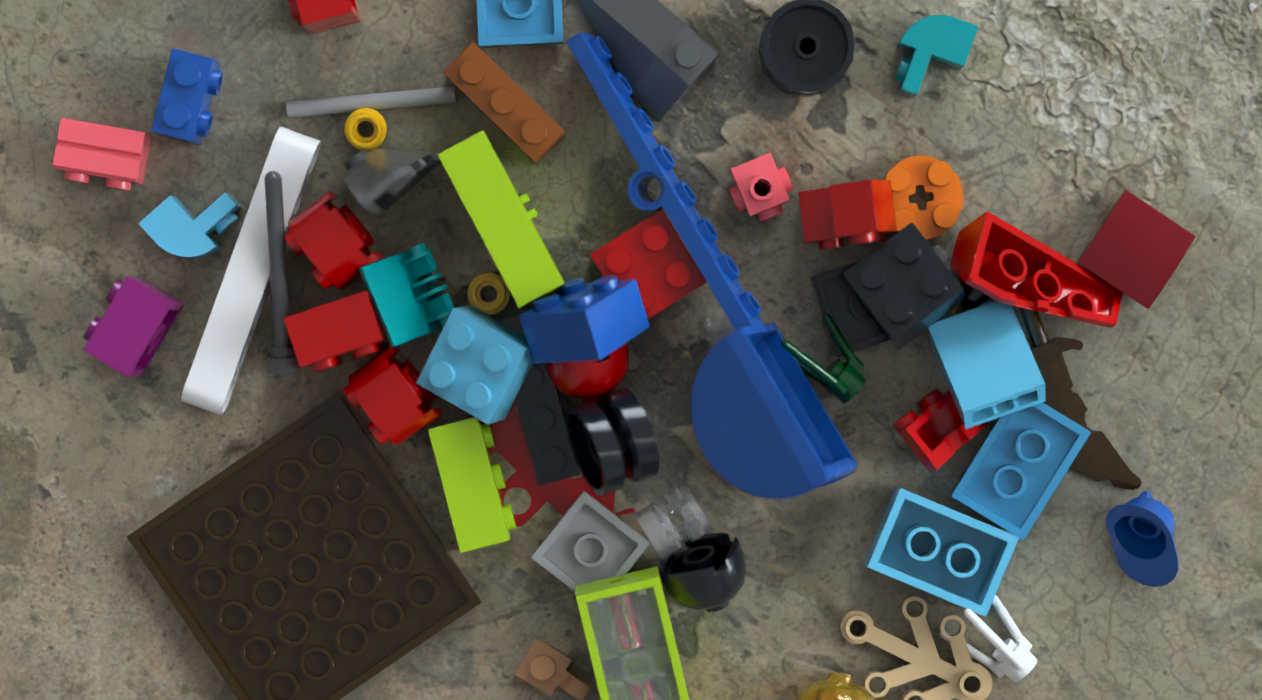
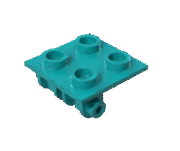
[359,243,454,347]

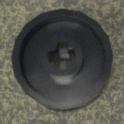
[758,0,855,97]
[565,388,660,495]

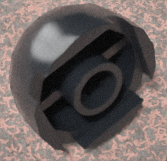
[659,533,746,612]

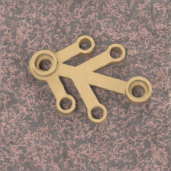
[839,595,992,700]

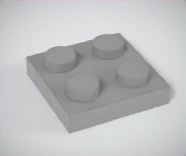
[531,489,650,609]

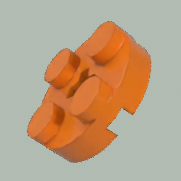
[883,155,963,240]

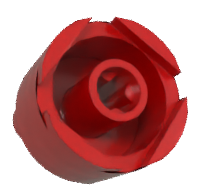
[284,191,382,290]
[343,346,441,445]

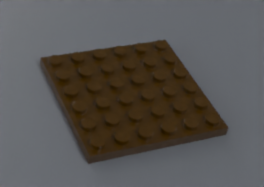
[127,392,482,700]

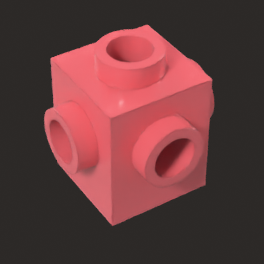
[729,152,793,222]

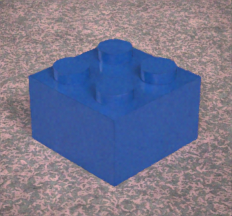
[519,275,650,364]

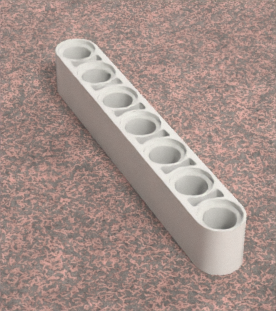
[181,126,321,416]

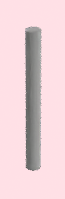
[286,86,457,118]

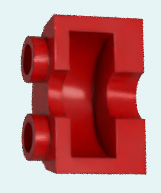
[892,388,988,473]

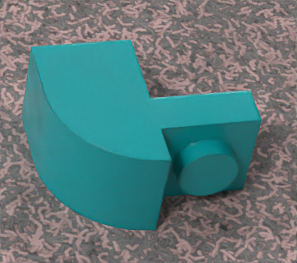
[894,15,979,98]

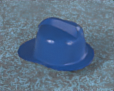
[1105,491,1179,587]

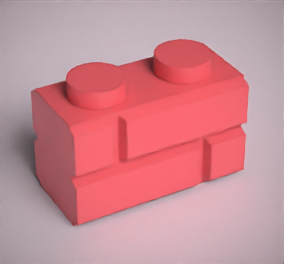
[53,118,152,191]

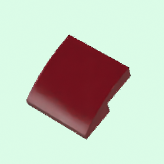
[1077,189,1196,309]

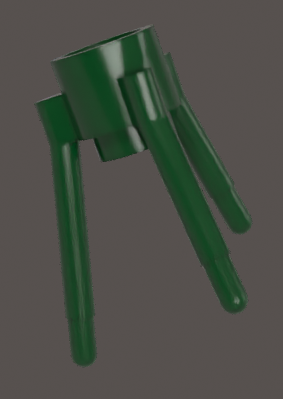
[781,314,866,403]

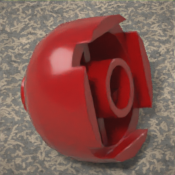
[545,343,629,402]

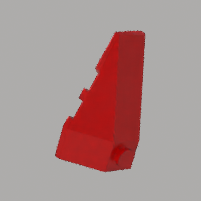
[950,211,1123,328]

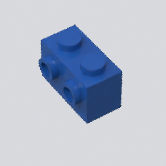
[151,48,223,145]

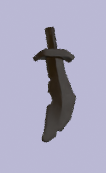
[1019,307,1142,490]

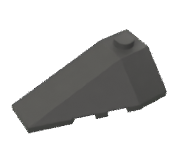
[577,0,718,121]
[342,148,441,217]

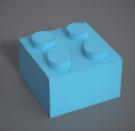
[416,305,533,425]

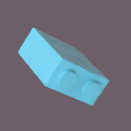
[928,299,1046,429]

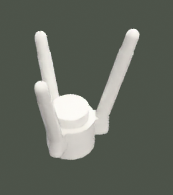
[939,595,1037,683]

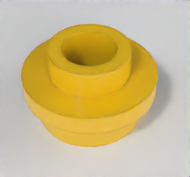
[344,108,387,151]
[468,273,510,315]

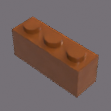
[443,42,565,165]

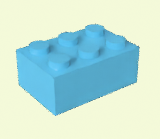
[863,486,1019,617]

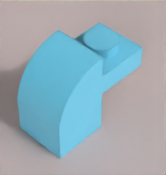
[138,192,242,258]

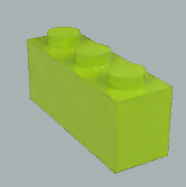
[428,417,517,553]

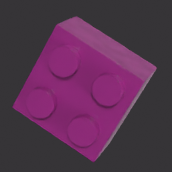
[83,276,185,377]

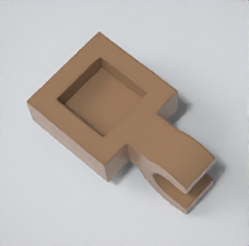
[514,637,592,700]

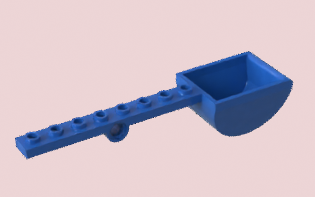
[566,32,857,499]

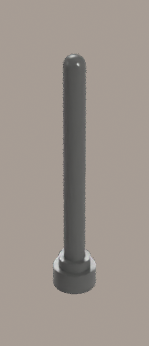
[264,171,301,375]

